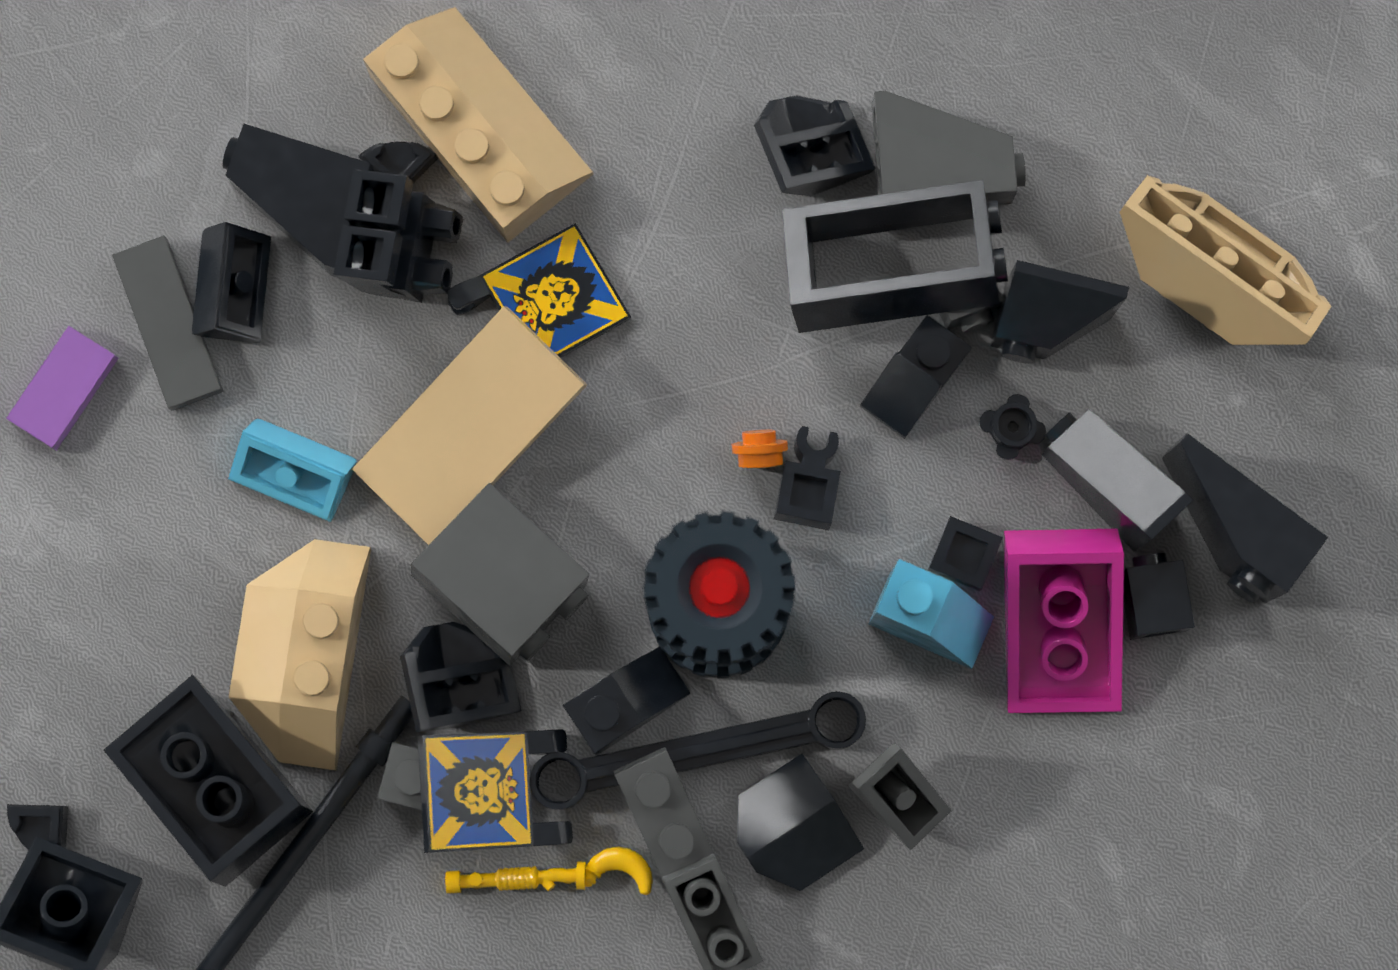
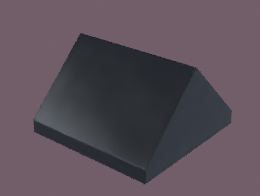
[0,837,142,970]

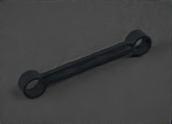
[530,691,866,810]

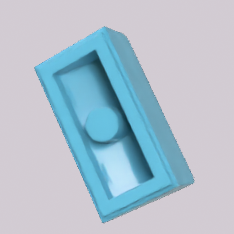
[228,419,357,522]

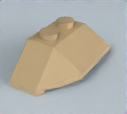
[1120,175,1332,345]
[229,539,371,771]

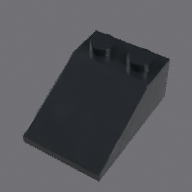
[1162,433,1328,603]
[104,674,313,887]

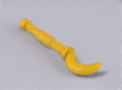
[445,846,653,895]

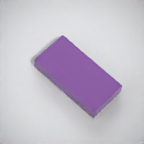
[6,326,119,451]

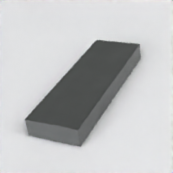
[112,235,224,411]

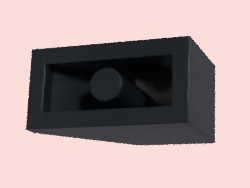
[563,646,691,756]

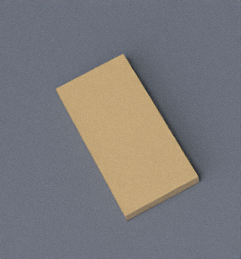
[352,306,587,545]

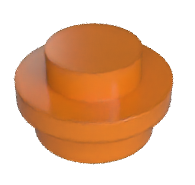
[732,430,788,468]

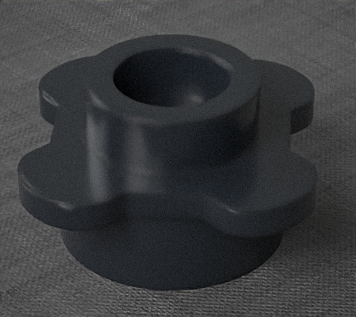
[979,394,1046,460]

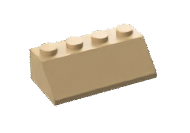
[363,7,593,243]

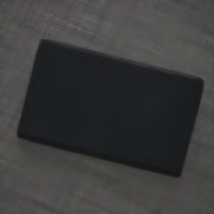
[192,222,271,343]

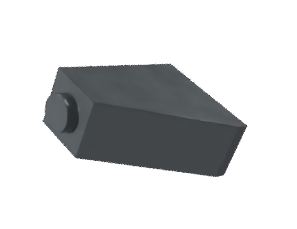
[871,91,1026,205]

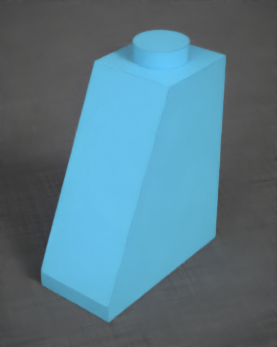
[868,559,994,669]

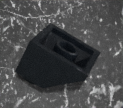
[990,260,1129,364]

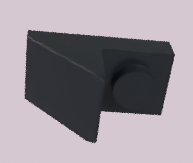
[860,315,972,439]

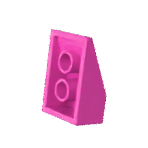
[1004,528,1124,713]

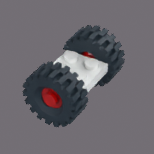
[643,511,796,679]

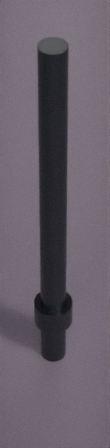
[196,695,413,970]

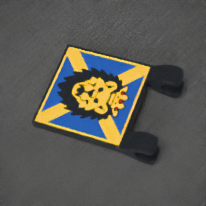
[447,223,631,358]
[418,729,573,853]

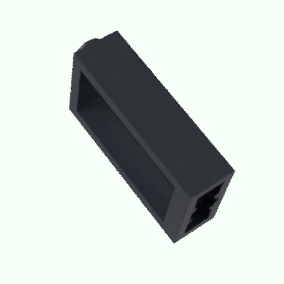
[782,180,1008,333]

